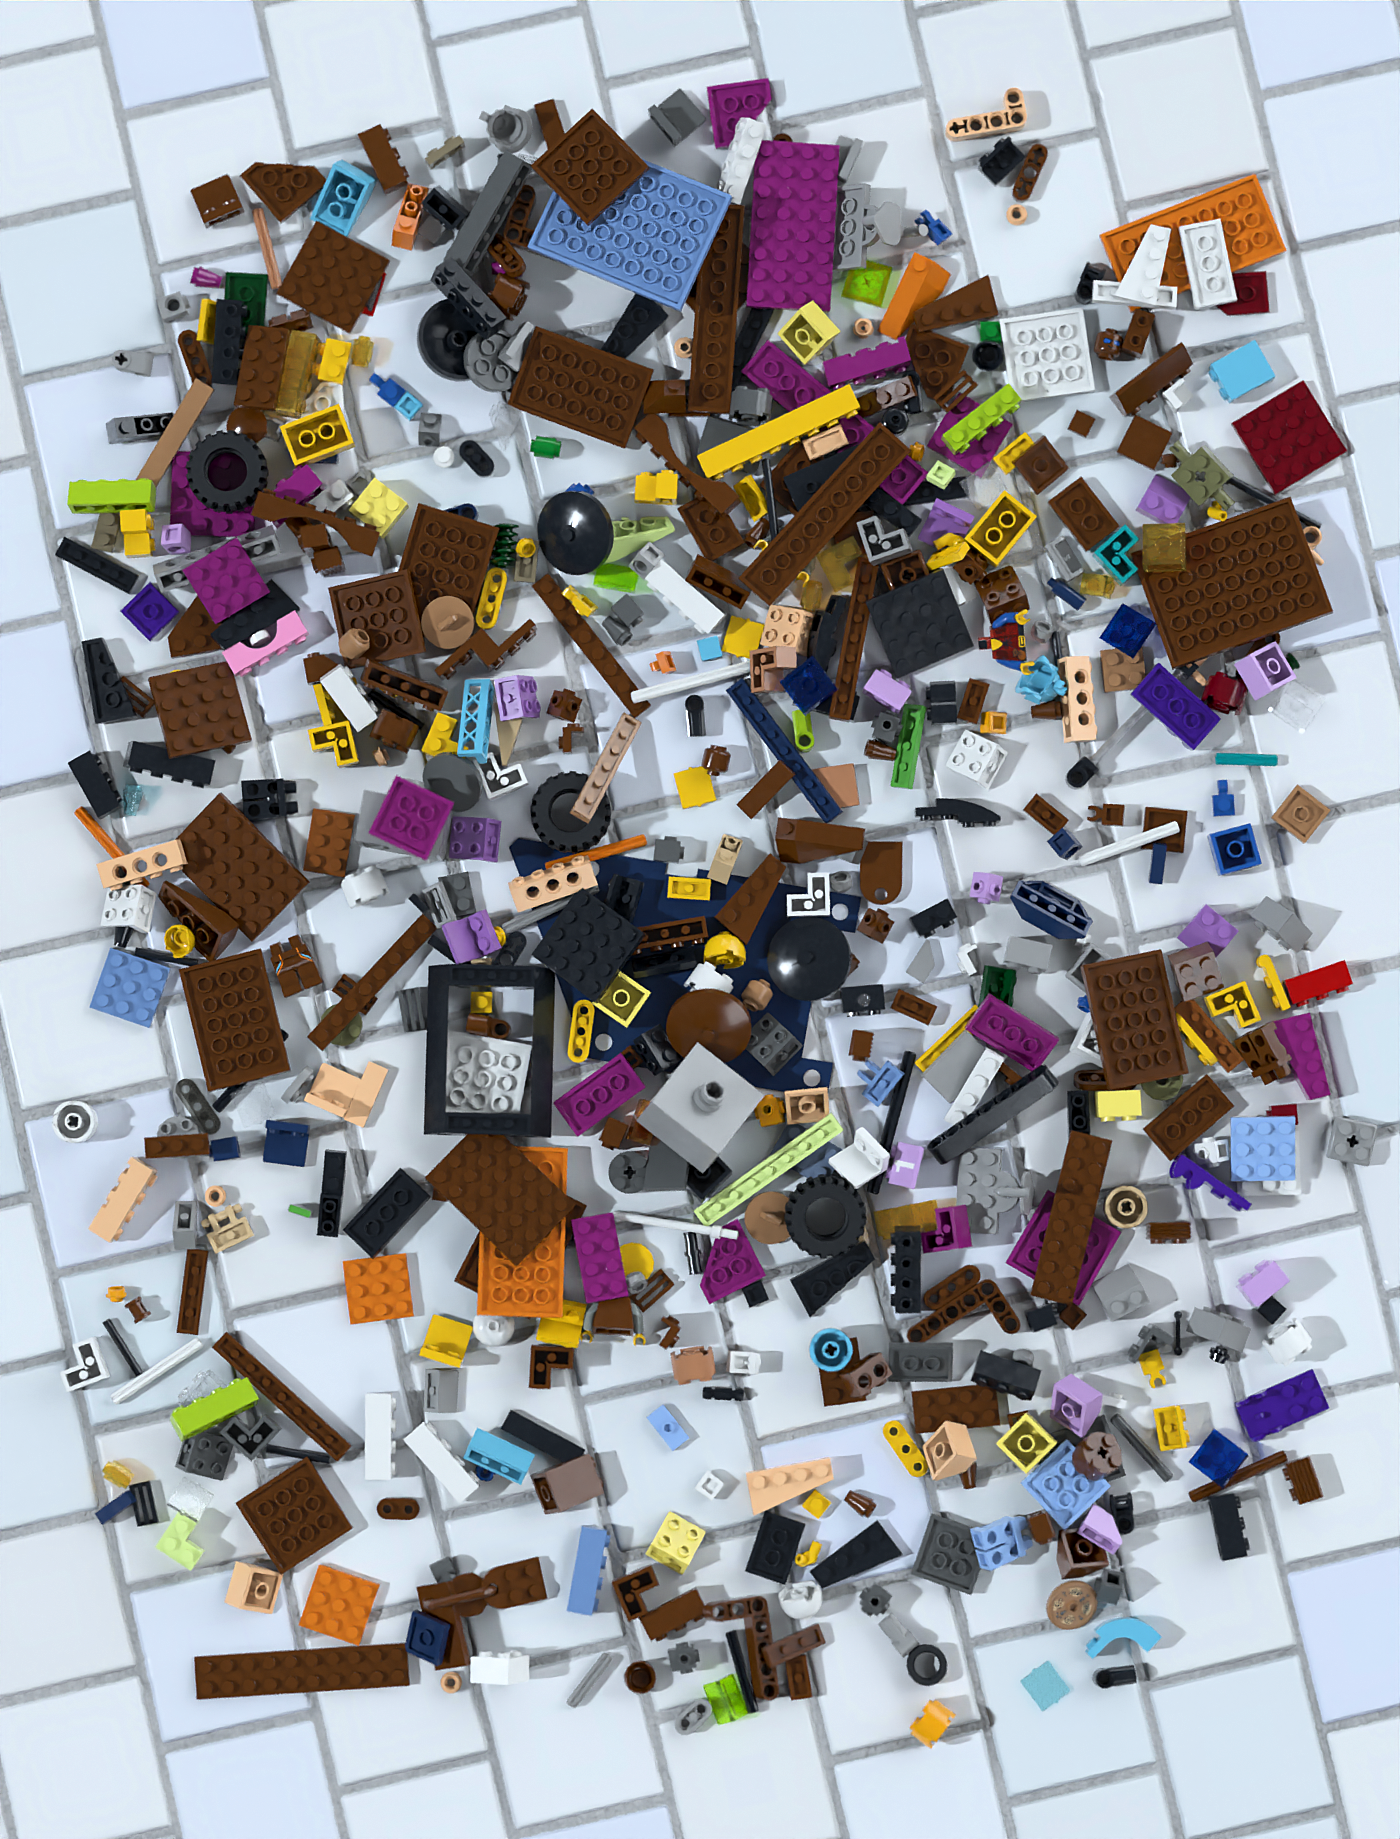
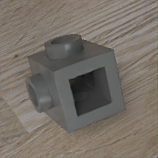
[871,710,903,745]
[859,1582,892,1617]
[668,1642,700,1674]

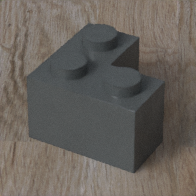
[219,1414,282,1461]

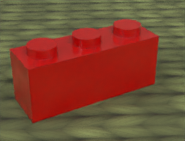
[1282,960,1353,1007]

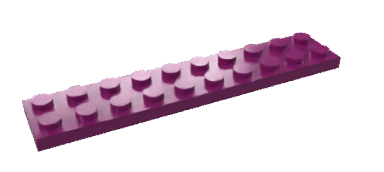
[741,340,928,505]

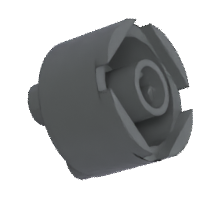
[729,386,773,427]
[608,1151,647,1194]

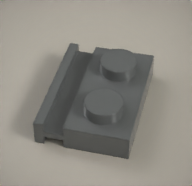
[438,871,476,917]

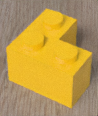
[635,470,678,505]
[120,509,156,558]
[421,712,469,759]
[308,720,360,768]
[1203,981,1261,1029]

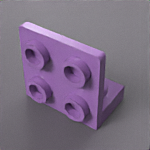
[918,498,975,550]
[494,675,541,721]
[449,816,501,863]
[442,909,501,964]

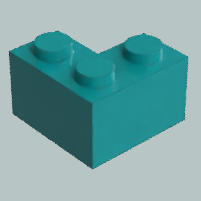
[1092,524,1139,587]

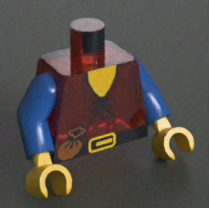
[978,609,1035,675]

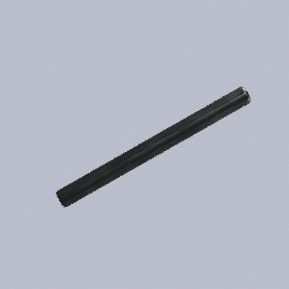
[867,1051,916,1195]

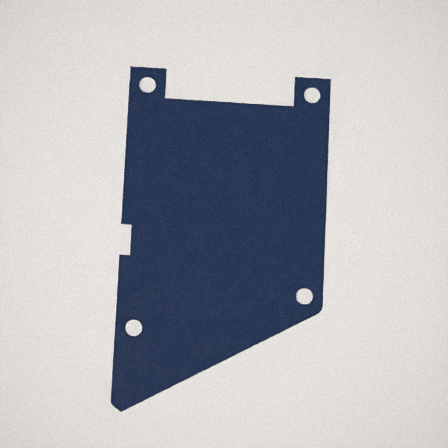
[509,838,861,1092]

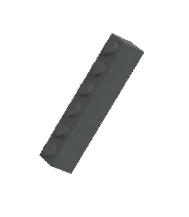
[443,150,532,277]

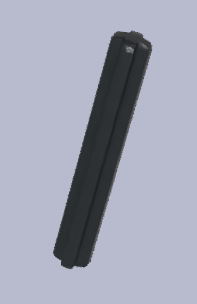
[726,1630,759,1714]

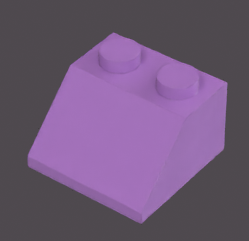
[1135,474,1191,531]
[1177,904,1238,958]

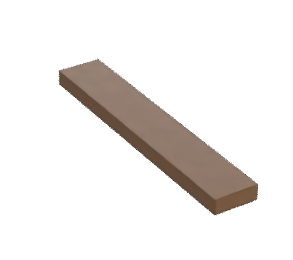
[135,378,215,488]
[570,712,642,823]

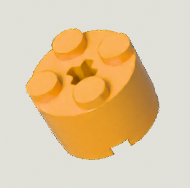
[909,1700,956,1749]

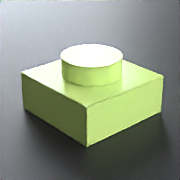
[926,461,956,489]

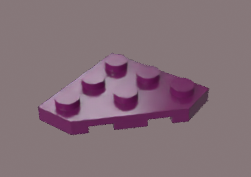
[706,78,771,150]
[700,1219,766,1304]

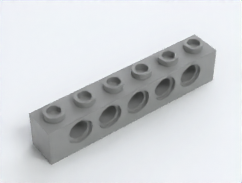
[153,525,281,593]

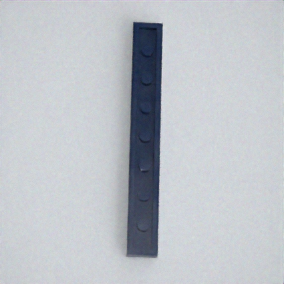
[726,678,843,823]

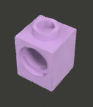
[161,524,191,555]

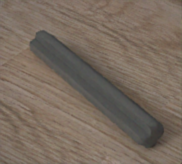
[1110,1413,1173,1482]

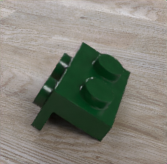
[978,965,1017,1007]

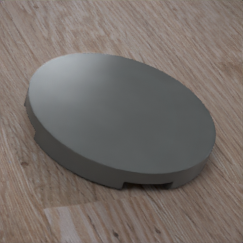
[464,330,519,393]
[422,752,483,812]

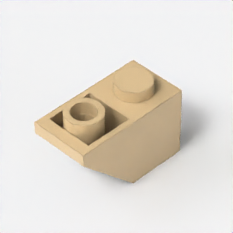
[707,834,743,885]

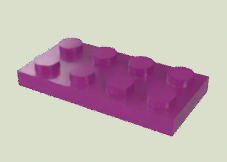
[965,993,1059,1071]
[553,1053,646,1137]
[571,1212,629,1304]

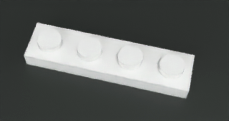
[1092,280,1177,310]
[944,1048,1005,1125]

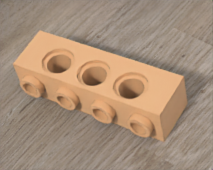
[1057,656,1097,743]
[96,840,188,891]
[508,855,598,912]

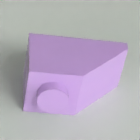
[1077,1504,1122,1554]

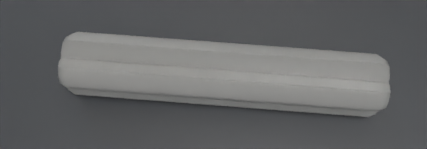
[567,1653,612,1708]

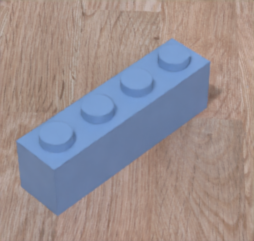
[567,1525,611,1616]

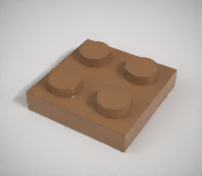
[1100,646,1146,693]
[1271,784,1331,844]

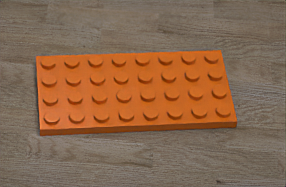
[1099,174,1287,313]
[477,1146,568,1318]

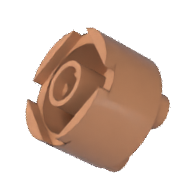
[670,1346,716,1385]

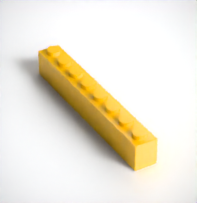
[697,384,860,481]

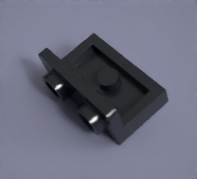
[978,136,1026,187]
[603,873,644,923]
[633,1024,682,1076]

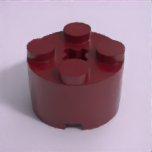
[1201,671,1249,715]

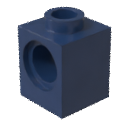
[1047,827,1083,860]
[209,1136,241,1161]

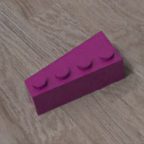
[822,336,911,391]
[1266,1013,1331,1100]

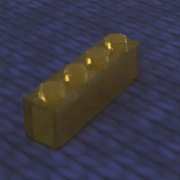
[274,330,322,419]

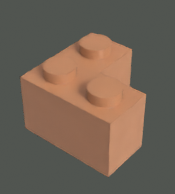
[750,646,797,694]

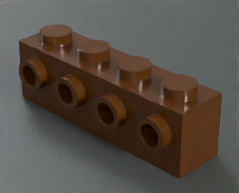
[360,659,448,712]
[632,916,708,955]

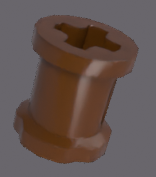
[125,1296,151,1324]

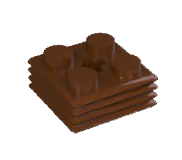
[881,549,929,590]
[1145,1222,1191,1244]

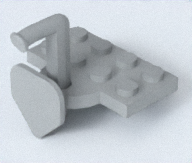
[833,183,928,272]
[956,1148,1034,1234]

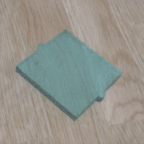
[1020,1660,1070,1712]

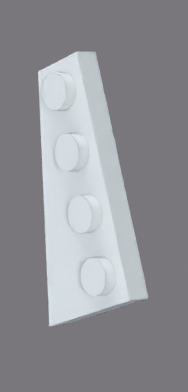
[1113,224,1171,308]

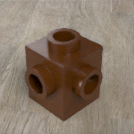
[953,548,990,585]
[546,688,582,723]
[857,908,894,944]

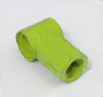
[791,709,814,753]

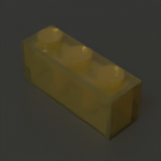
[873,1199,938,1240]

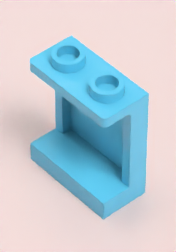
[1208,340,1275,404]

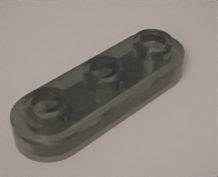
[175,1079,221,1135]

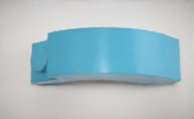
[1085,1617,1162,1659]

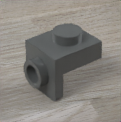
[418,413,442,447]

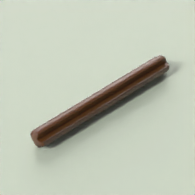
[1188,1451,1288,1502]

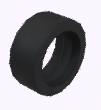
[906,1644,947,1686]

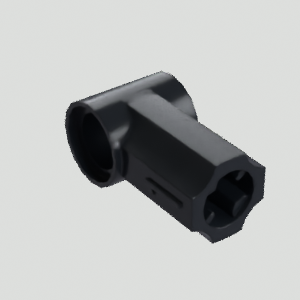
[901,370,924,414]
[685,695,706,737]
[1092,1665,1137,1689]

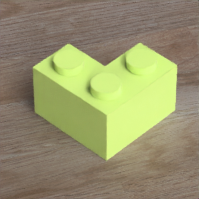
[155,1510,205,1571]

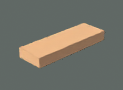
[344,1061,389,1128]

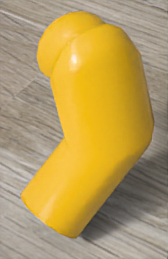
[1207,500,1227,521]
[933,533,965,551]
[794,1540,822,1567]

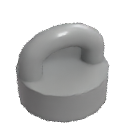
[1031,620,1053,643]
[830,871,852,892]
[625,1271,648,1294]
[1012,1349,1034,1367]

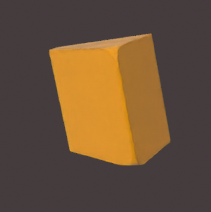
[980,711,1007,734]

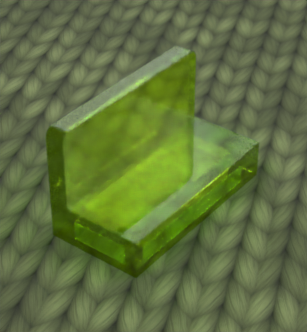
[593,563,638,594]
[703,1674,749,1725]

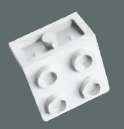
[946,730,1008,789]
[101,885,157,933]
[829,1127,890,1189]

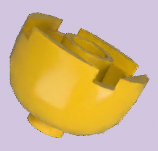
[704,931,746,969]

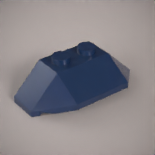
[1010,880,1093,939]

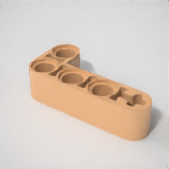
[945,87,1027,142]

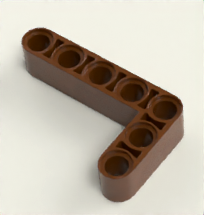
[504,184,561,263]
[906,1279,1021,1343]
[703,1595,779,1701]

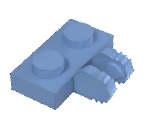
[857,1059,905,1107]

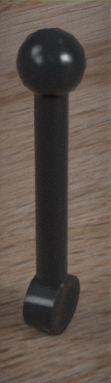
[1174,1311,1183,1356]

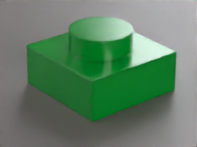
[980,321,1001,344]

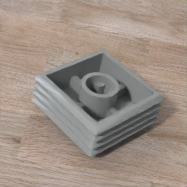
[1065,943,1112,993]
[1326,1116,1378,1166]

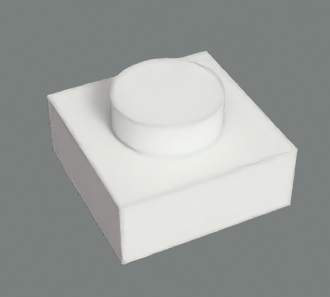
[695,1470,725,1501]

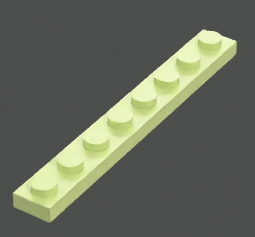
[694,1112,844,1226]

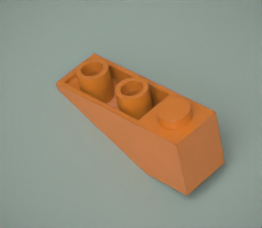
[391,183,429,251]

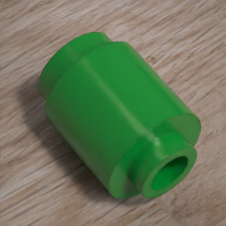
[530,436,561,459]

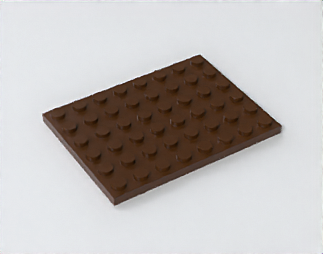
[1131,497,1333,670]

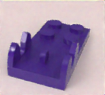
[1130,663,1221,751]
[1169,1154,1252,1212]
[1234,1369,1330,1442]

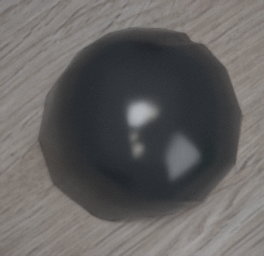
[972,339,1004,371]

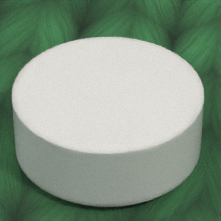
[249,630,271,648]

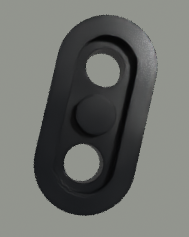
[459,440,494,478]

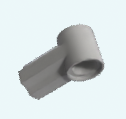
[878,1613,920,1658]

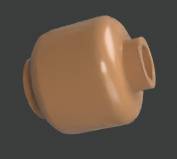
[338,628,370,660]
[741,979,773,1012]

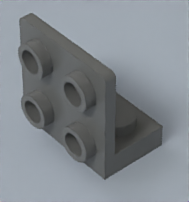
[648,88,706,146]
[745,1013,803,1076]
[1127,1324,1175,1364]
[175,1432,233,1481]

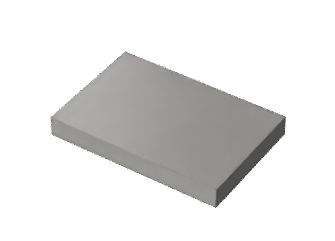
[921,1029,985,1104]

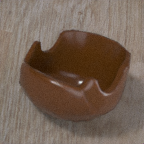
[624,1661,656,1694]

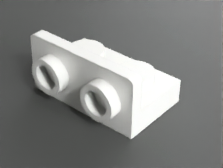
[309,478,355,524]

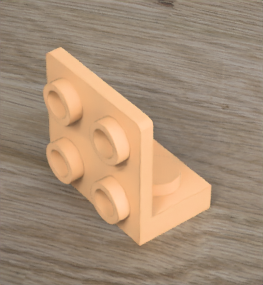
[760,605,814,657]
[304,1063,361,1118]

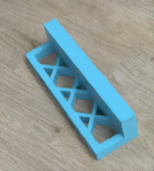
[457,679,494,764]

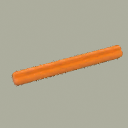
[74,806,149,887]
[545,834,647,869]

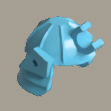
[1015,655,1067,704]

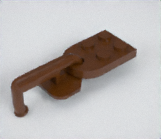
[422,1556,548,1617]

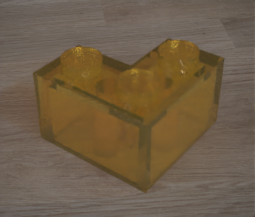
[816,535,863,593]

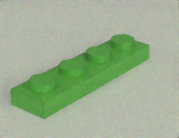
[890,704,926,790]

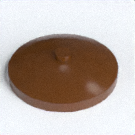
[666,988,751,1063]

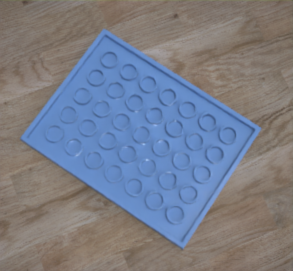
[527,159,733,312]

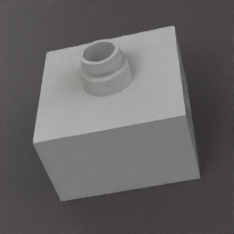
[355,778,453,862]
[636,1042,764,1173]

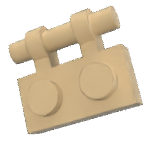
[201,1203,254,1254]

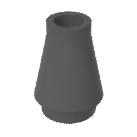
[602,616,633,646]

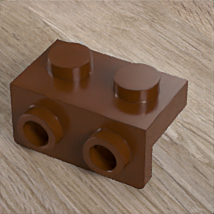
[659,1315,681,1350]

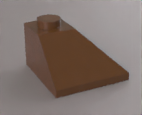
[643,379,686,414]
[1057,1528,1110,1580]

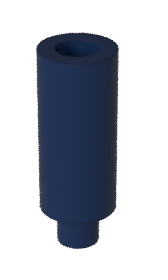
[1047,577,1087,611]

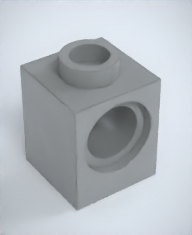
[156,291,190,323]
[629,541,665,580]

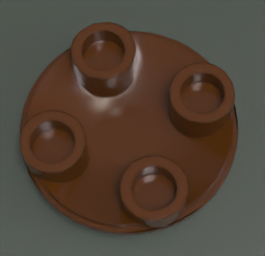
[226,408,267,444]

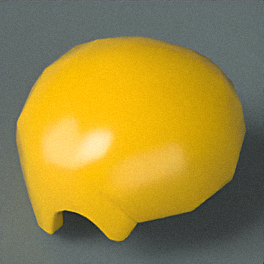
[164,924,195,958]

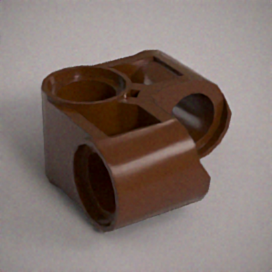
[466,1013,511,1039]

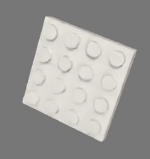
[999,308,1095,402]
[446,1030,532,1114]

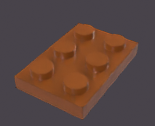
[303,808,355,878]

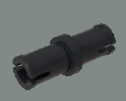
[683,1232,703,1275]

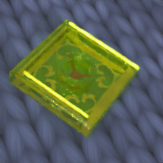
[841,260,893,308]

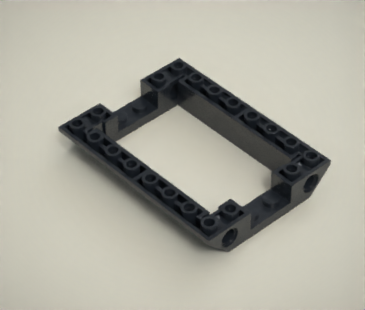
[424,964,555,1138]

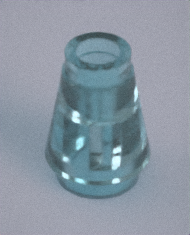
[123,784,144,816]

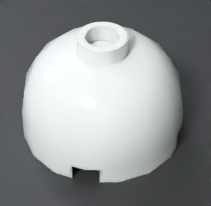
[473,1313,515,1347]
[778,1581,822,1621]

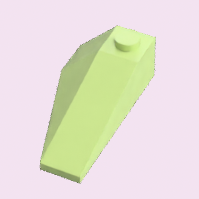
[603,516,675,565]

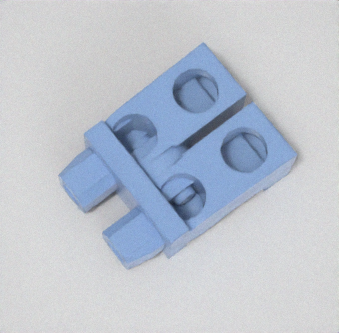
[970,1516,1033,1571]

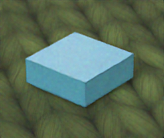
[394,391,424,421]
[697,636,722,662]

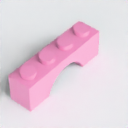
[222,610,309,677]

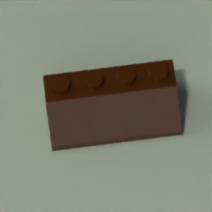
[1109,342,1193,417]

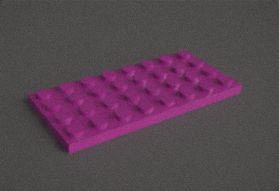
[746,140,840,313]

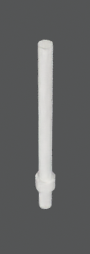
[613,1211,738,1240]

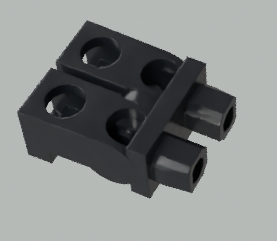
[241,778,298,822]

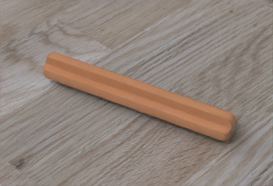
[252,208,282,289]

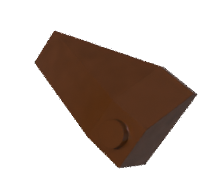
[775,817,865,864]
[158,881,240,961]

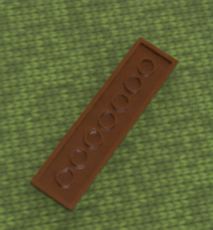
[1030,1130,1113,1306]

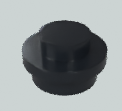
[1209,1346,1230,1364]

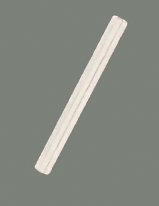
[631,661,750,703]

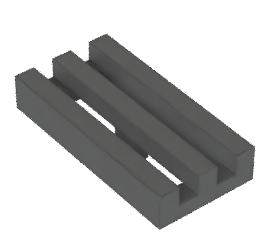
[397,987,426,1032]

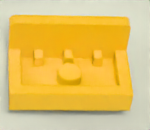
[315,338,352,385]
[1153,1405,1190,1451]

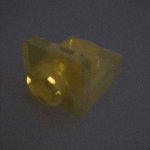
[1080,573,1115,599]

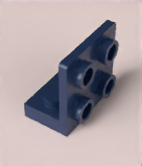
[263,1120,310,1167]

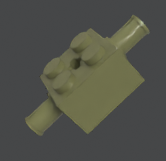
[1169,440,1235,511]

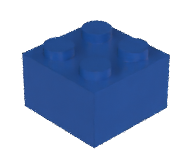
[1207,823,1262,876]

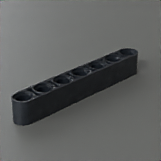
[927,1065,1059,1165]

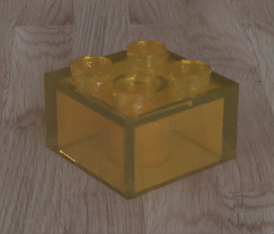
[1143,523,1186,572]

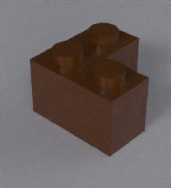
[529,1345,574,1389]
[611,1563,659,1622]

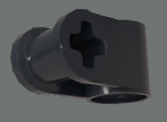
[1074,261,1106,305]
[1109,1492,1134,1534]

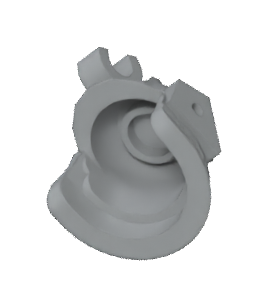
[478,105,533,154]

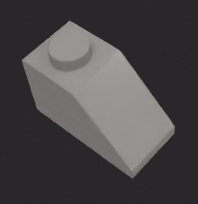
[172,1201,197,1249]

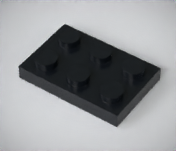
[745,1510,806,1585]

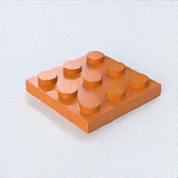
[343,1253,414,1324]
[299,1564,380,1646]

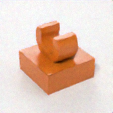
[650,651,677,674]

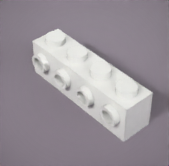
[715,118,767,205]
[645,559,726,634]
[365,1393,396,1480]
[404,1422,480,1503]

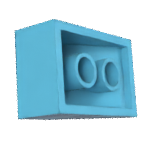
[310,160,378,237]

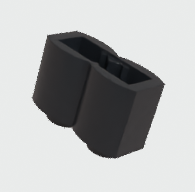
[925,681,957,725]

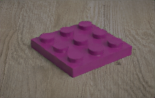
[926,392,1013,479]
[182,537,270,624]
[368,775,455,861]

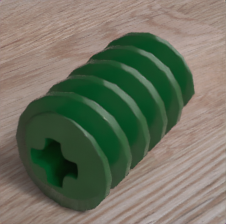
[489,523,519,569]

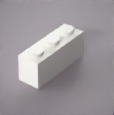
[320,663,379,732]

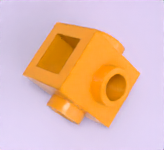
[754,1094,786,1127]

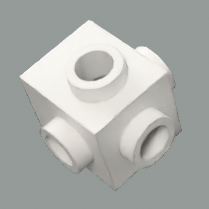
[1194,1137,1231,1168]

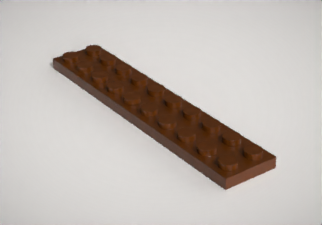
[688,204,745,414]
[738,422,911,607]
[194,1642,410,1700]

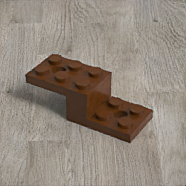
[434,619,537,681]

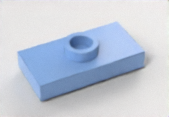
[646,1404,689,1451]

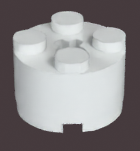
[341,865,389,909]
[684,961,733,993]
[52,1100,98,1143]
[1262,1318,1312,1366]

